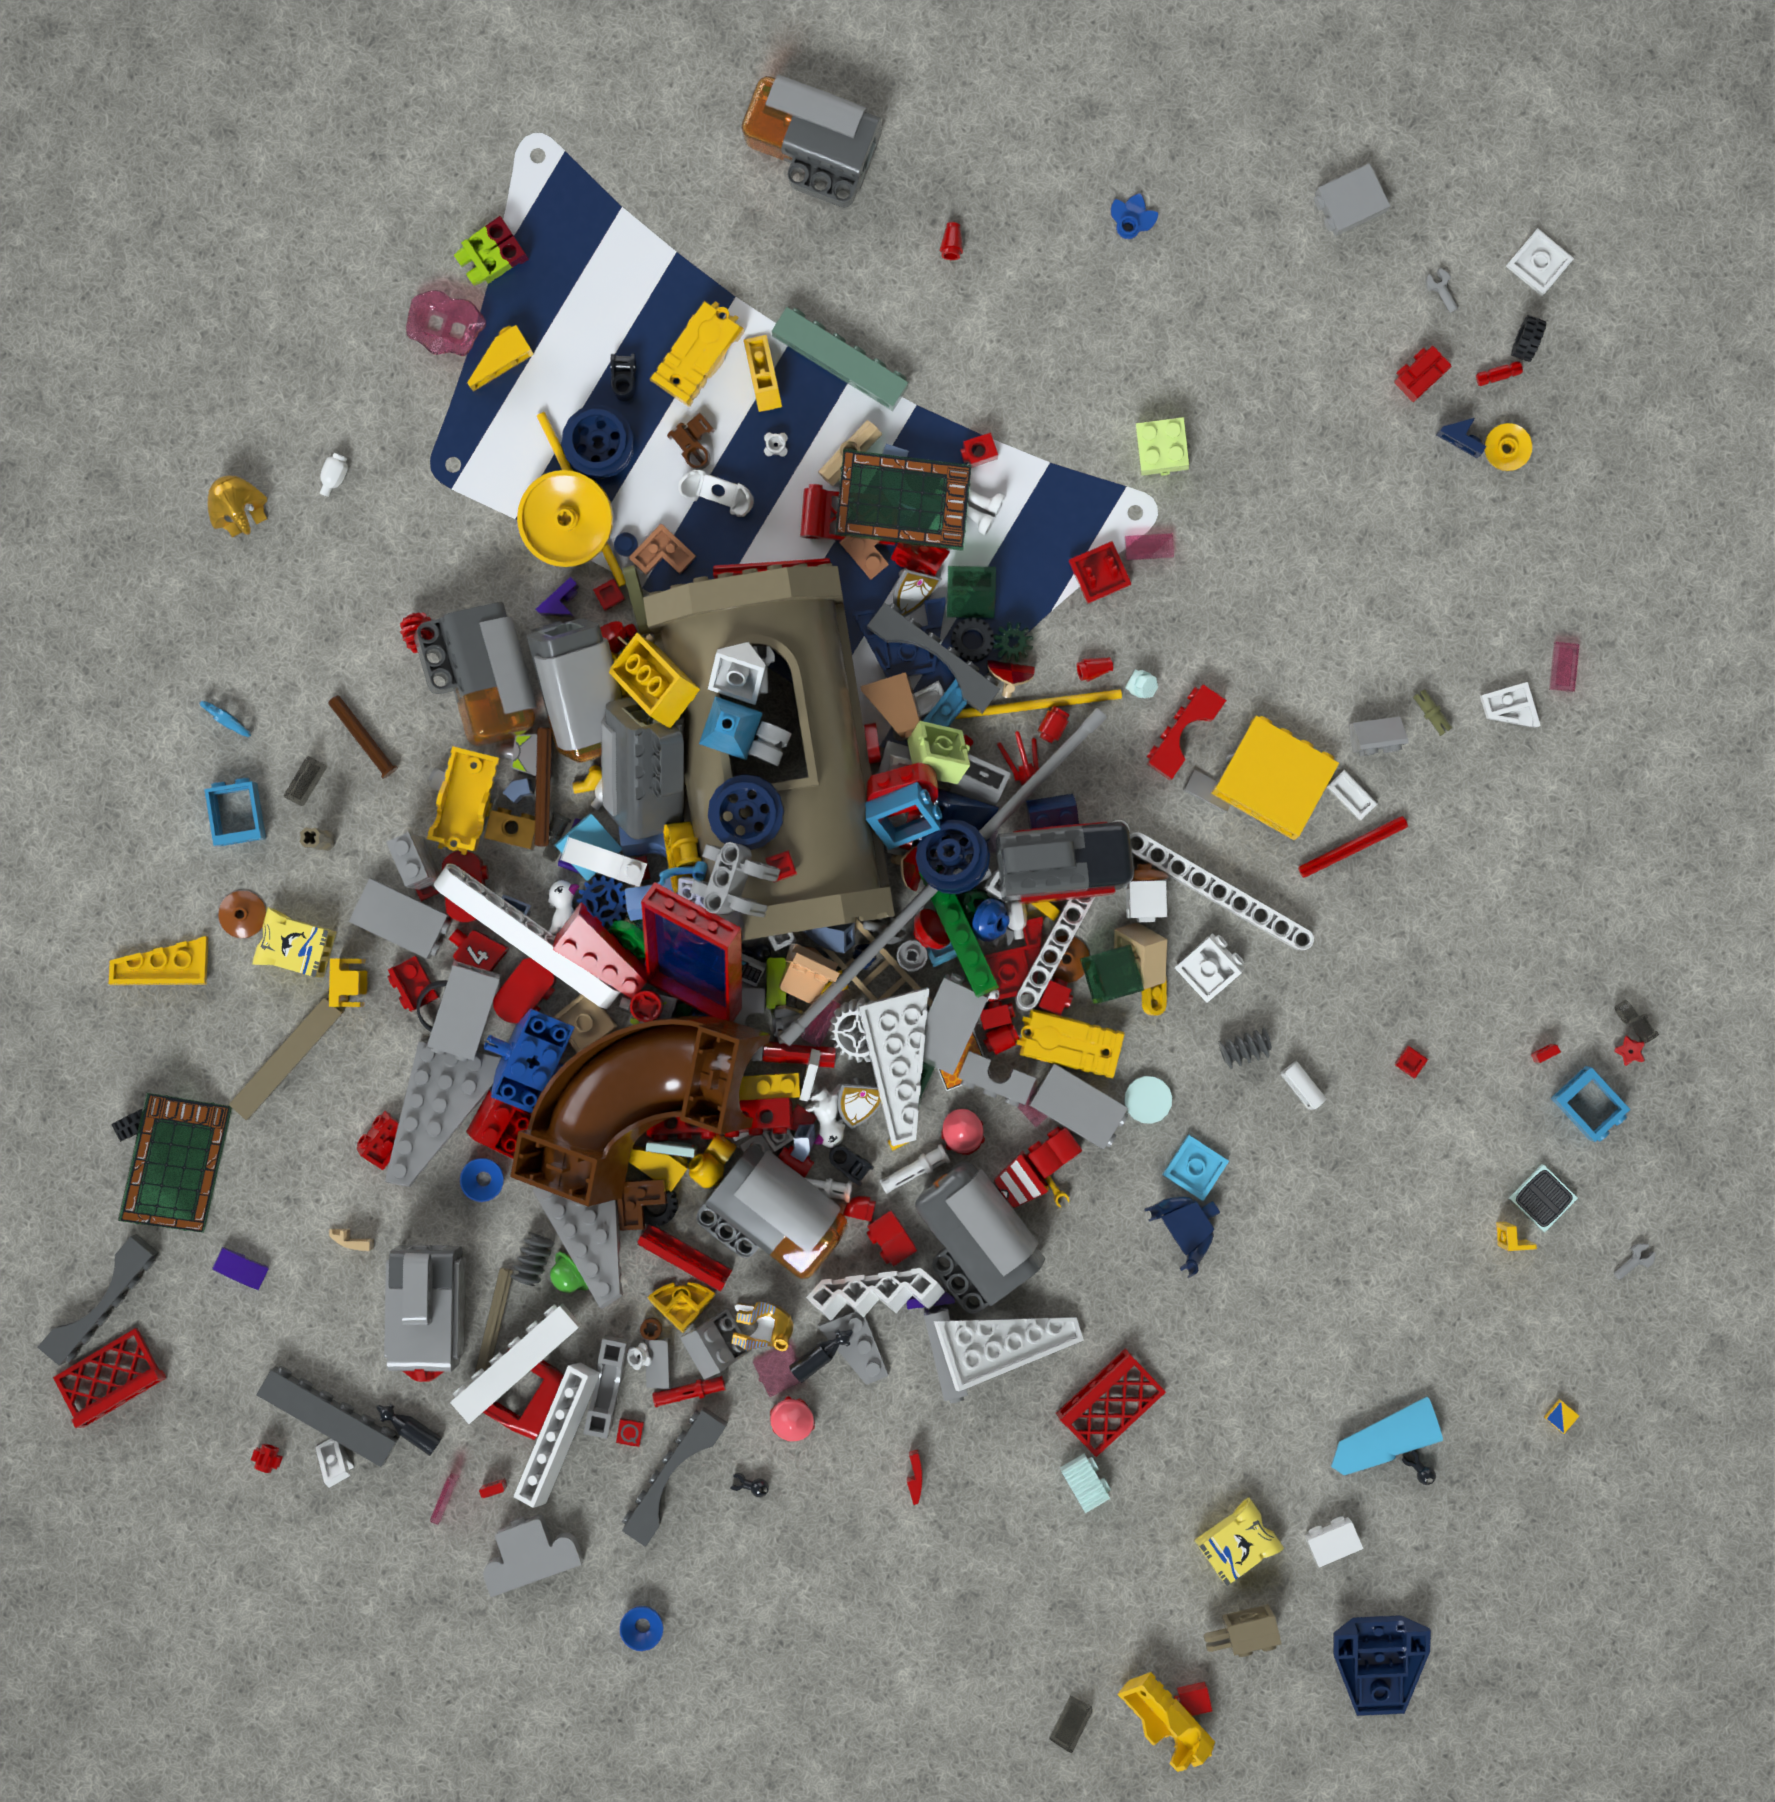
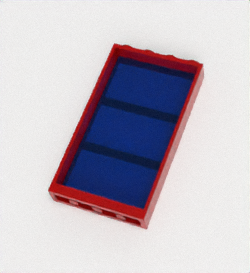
[641,882,742,1022]

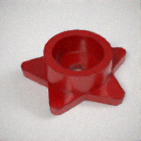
[1614,1036,1645,1066]

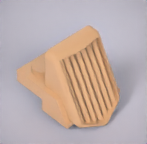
[779,943,840,1004]

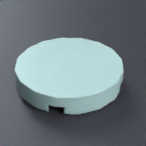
[1124,1076,1172,1124]

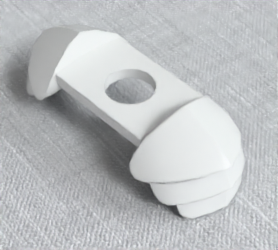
[679,470,754,517]

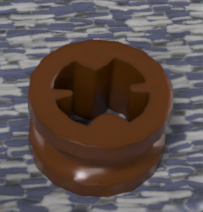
[640,1317,662,1340]

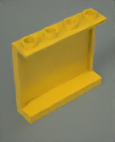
[1211,716,1339,840]

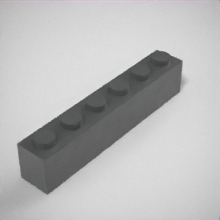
[256,1366,399,1467]

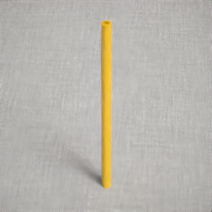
[537,412,626,587]
[955,689,1122,719]

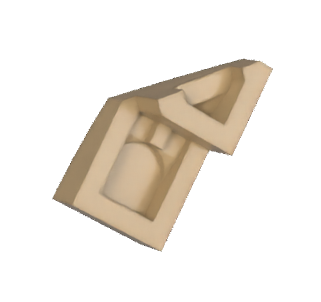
[329,1229,374,1251]

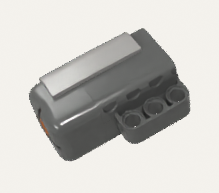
[601,697,685,839]
[915,1162,1045,1314]

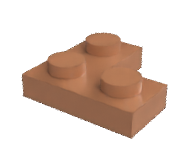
[840,512,889,580]
[629,524,696,575]

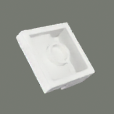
[1175,933,1244,1003]

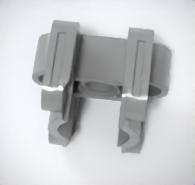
[690,842,780,918]

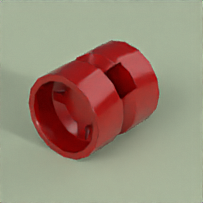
[630,990,664,1022]

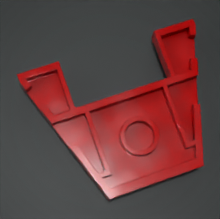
[984,917,1043,1003]

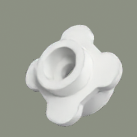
[764,433,788,457]
[627,1343,652,1370]

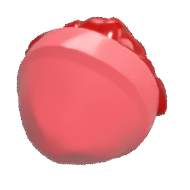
[941,1109,985,1155]
[770,1396,815,1441]

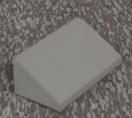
[1183,770,1231,813]
[645,1338,671,1389]

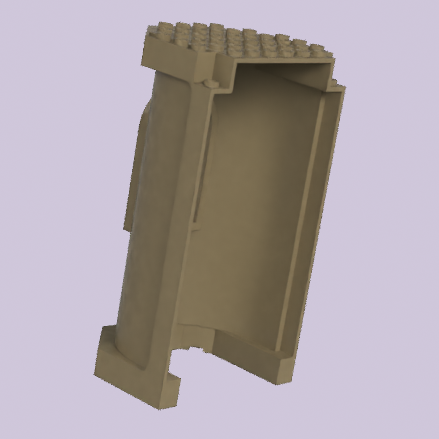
[643,563,895,948]

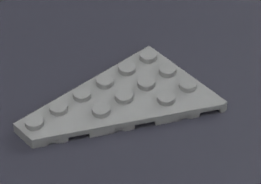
[385,1042,501,1187]
[533,1188,623,1309]

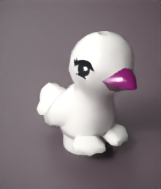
[548,880,580,937]
[805,1084,845,1148]

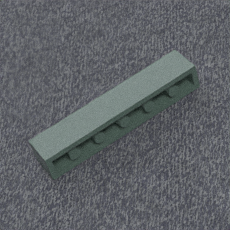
[772,307,908,411]

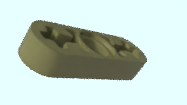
[623,565,651,635]

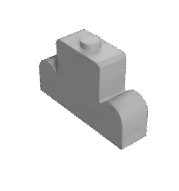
[483,1514,584,1597]

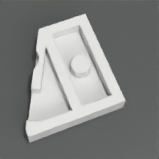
[1480,682,1541,728]

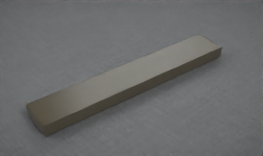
[229,997,343,1120]

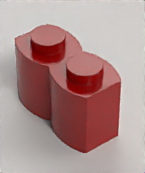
[1026,1126,1083,1179]
[866,1209,918,1267]

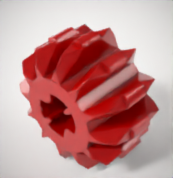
[400,612,433,653]

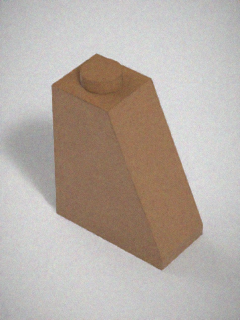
[860,672,922,739]

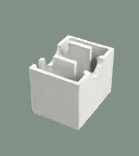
[1126,881,1167,922]

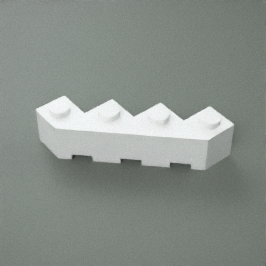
[806,1268,945,1321]

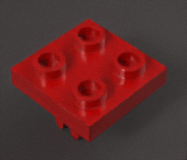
[1068,541,1132,605]

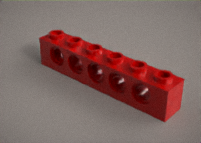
[647,1097,793,1142]

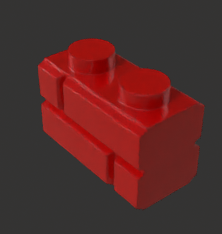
[1394,346,1452,403]

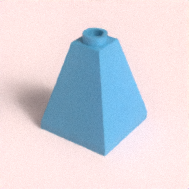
[699,697,763,760]

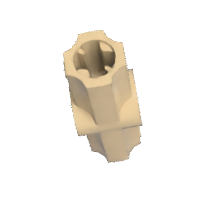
[818,420,882,486]

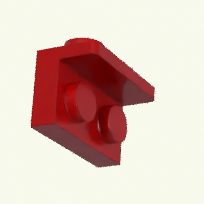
[891,528,950,576]
[387,956,439,1012]
[356,1111,399,1170]

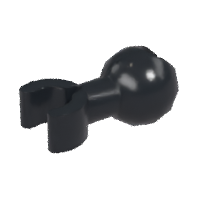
[741,943,771,962]
[1402,1450,1436,1485]
[730,1473,769,1498]

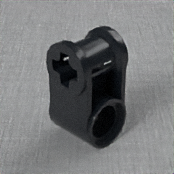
[610,353,636,401]
[829,1144,874,1186]

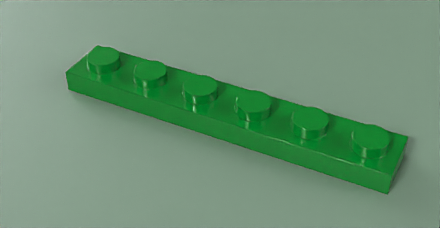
[919,866,999,998]

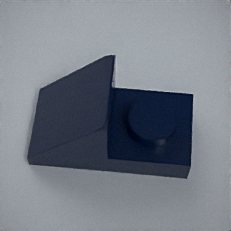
[1436,418,1486,459]

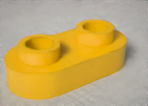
[1142,979,1167,1016]

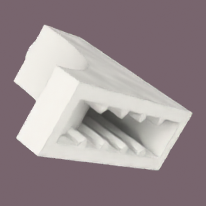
[560,837,647,887]

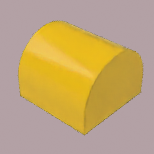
[704,1134,737,1166]

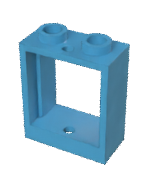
[204,778,266,847]
[866,782,942,850]
[1551,1066,1630,1142]

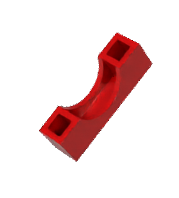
[1146,684,1227,780]

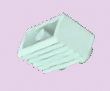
[1060,1453,1111,1513]

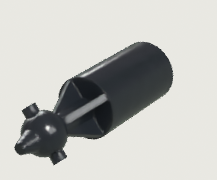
[789,1329,853,1383]
[376,1404,442,1456]

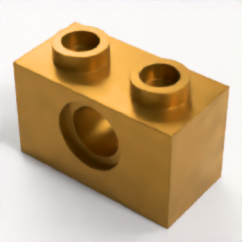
[484,807,535,850]

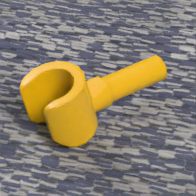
[1045,1176,1069,1207]

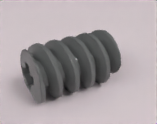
[1218,1027,1272,1069]
[510,1232,554,1286]

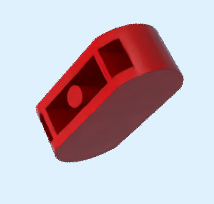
[866,763,938,817]
[442,851,489,922]
[493,958,557,1023]

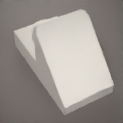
[315,1439,354,1488]

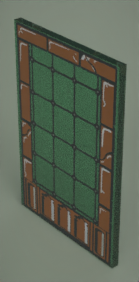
[835,449,972,551]
[118,1092,232,1233]

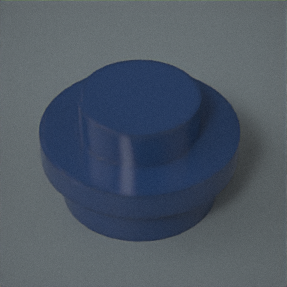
[614,532,638,557]

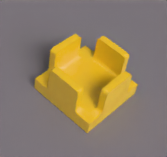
[329,958,368,1007]

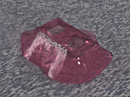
[406,290,486,356]

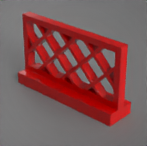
[637,1224,732,1291]
[53,1328,166,1428]
[1056,1348,1166,1457]

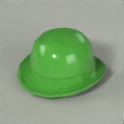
[550,1252,589,1293]

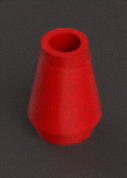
[939,222,963,260]
[1076,657,1113,682]

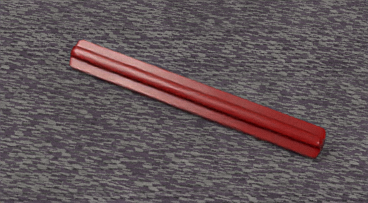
[713,558,831,579]
[1298,816,1408,878]

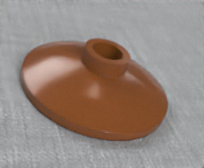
[1132,864,1169,881]
[218,891,266,938]
[1043,935,1090,983]

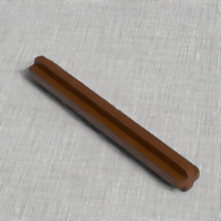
[534,727,552,847]

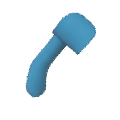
[659,861,707,885]

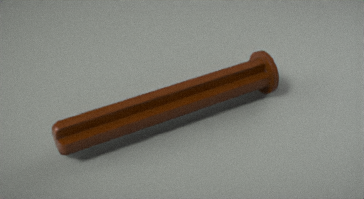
[328,695,398,779]

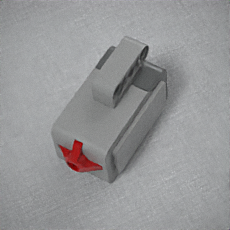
[384,1245,466,1382]

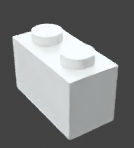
[1304,1516,1363,1567]

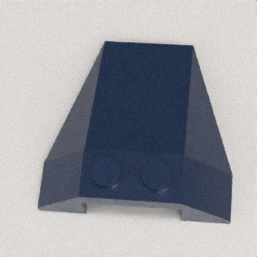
[1333,1615,1431,1716]

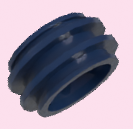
[562,405,635,479]
[708,774,784,850]
[916,820,990,894]

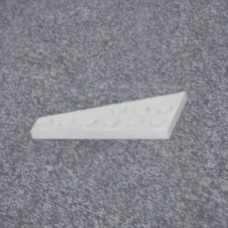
[858,987,929,1146]
[934,1317,1084,1391]

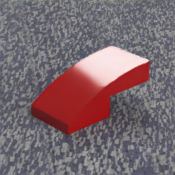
[907,1449,922,1505]

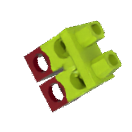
[454,216,529,286]

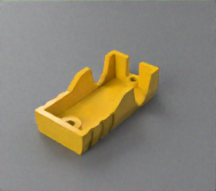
[650,301,744,408]
[427,746,500,855]
[1016,1009,1125,1079]
[1117,1672,1215,1772]

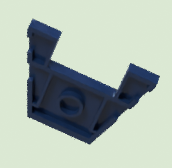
[854,597,946,678]

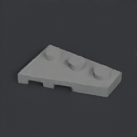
[818,1311,889,1385]

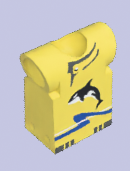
[252,907,337,977]
[1194,1498,1284,1586]

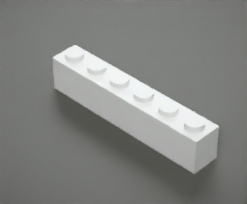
[450,1303,581,1424]
[514,1363,600,1508]

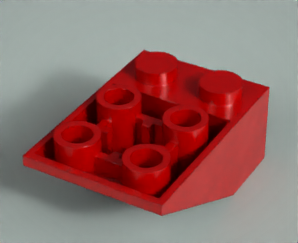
[466,1090,532,1159]

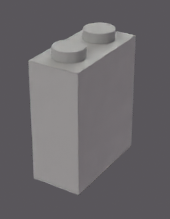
[1314,163,1390,236]

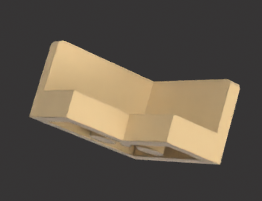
[1114,923,1167,990]

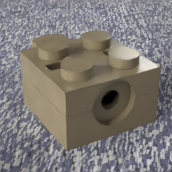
[1203,1604,1282,1657]

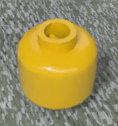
[688,1153,724,1189]

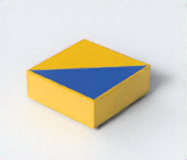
[1544,1399,1579,1434]

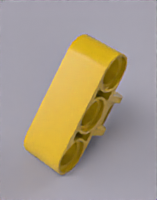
[663,822,701,893]

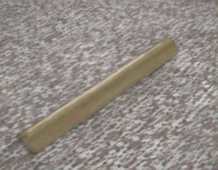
[473,1268,513,1382]

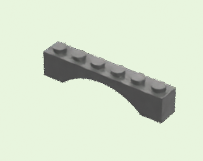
[867,603,1000,714]
[37,1234,158,1366]
[622,1407,728,1547]

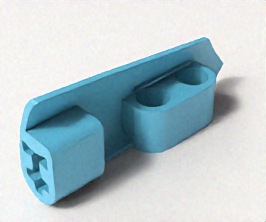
[1331,1397,1443,1475]

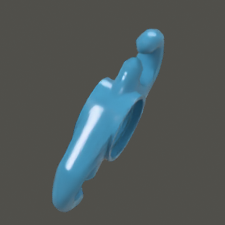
[200,701,251,737]

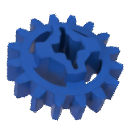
[577,875,627,927]

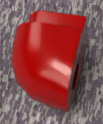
[843,1196,876,1222]

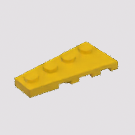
[108,936,208,985]

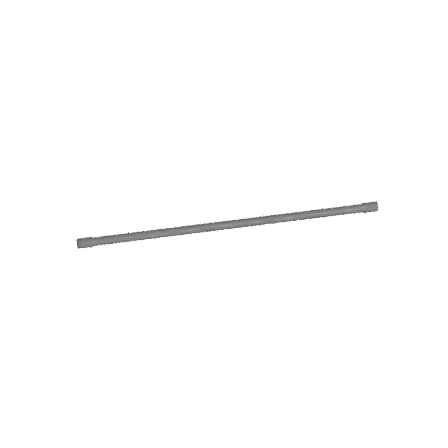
[779,708,1107,1046]

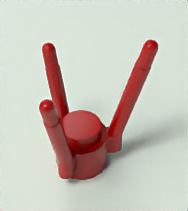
[997,731,1039,786]

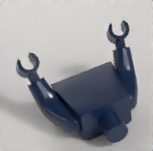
[1144,1197,1220,1278]

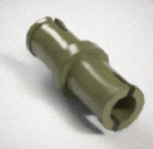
[1413,689,1453,736]

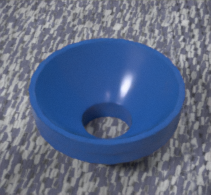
[973,898,1009,942]
[460,1158,504,1202]
[620,1606,664,1651]

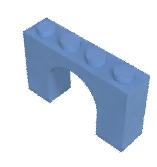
[619,826,678,921]

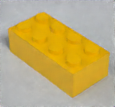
[609,633,700,728]

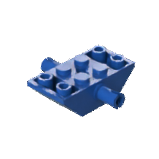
[484,1009,575,1113]

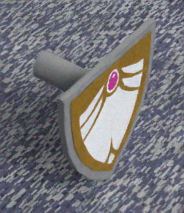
[893,569,942,617]
[837,1078,881,1129]

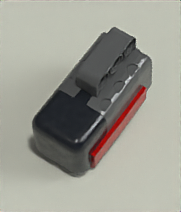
[996,822,1134,904]

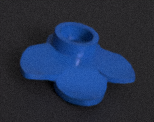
[1111,194,1158,239]

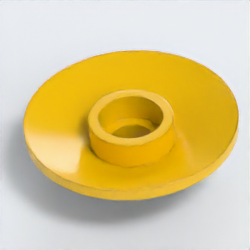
[1484,423,1532,471]

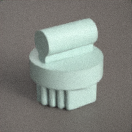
[1125,669,1158,698]

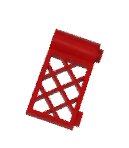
[800,484,898,545]

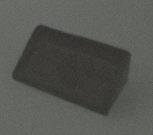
[284,756,327,806]
[1049,1695,1093,1754]

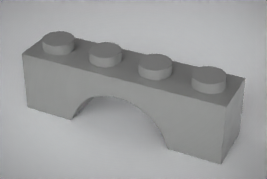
[583,1335,629,1439]

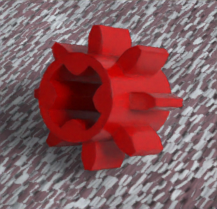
[251,1444,283,1473]

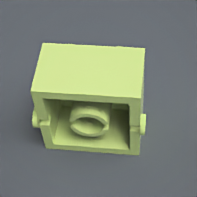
[1136,417,1189,476]
[907,721,970,784]

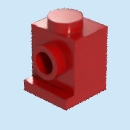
[980,1001,1015,1030]

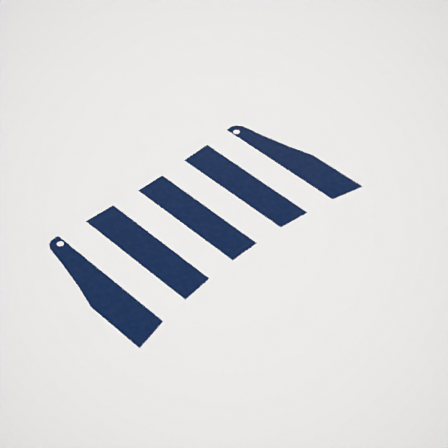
[430,133,1158,748]

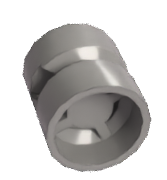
[748,721,792,766]
[897,940,927,971]

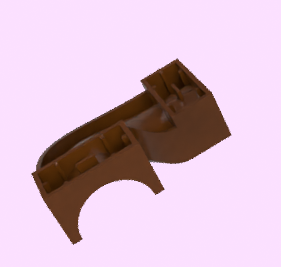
[510,1015,770,1207]

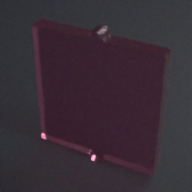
[753,1344,800,1397]

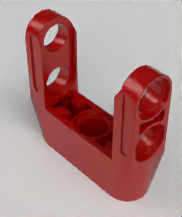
[483,1348,564,1440]

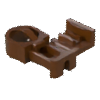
[667,413,715,470]

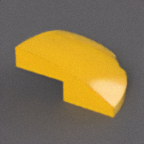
[647,1282,715,1333]

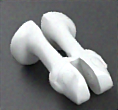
[932,478,1006,535]

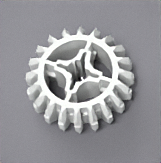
[829,998,873,1063]

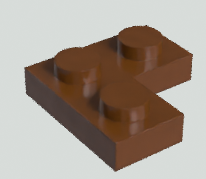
[617,1179,667,1231]

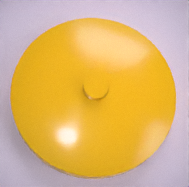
[517,470,613,567]

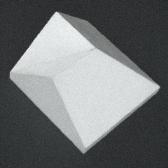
[708,642,766,705]

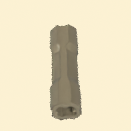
[299,827,335,851]

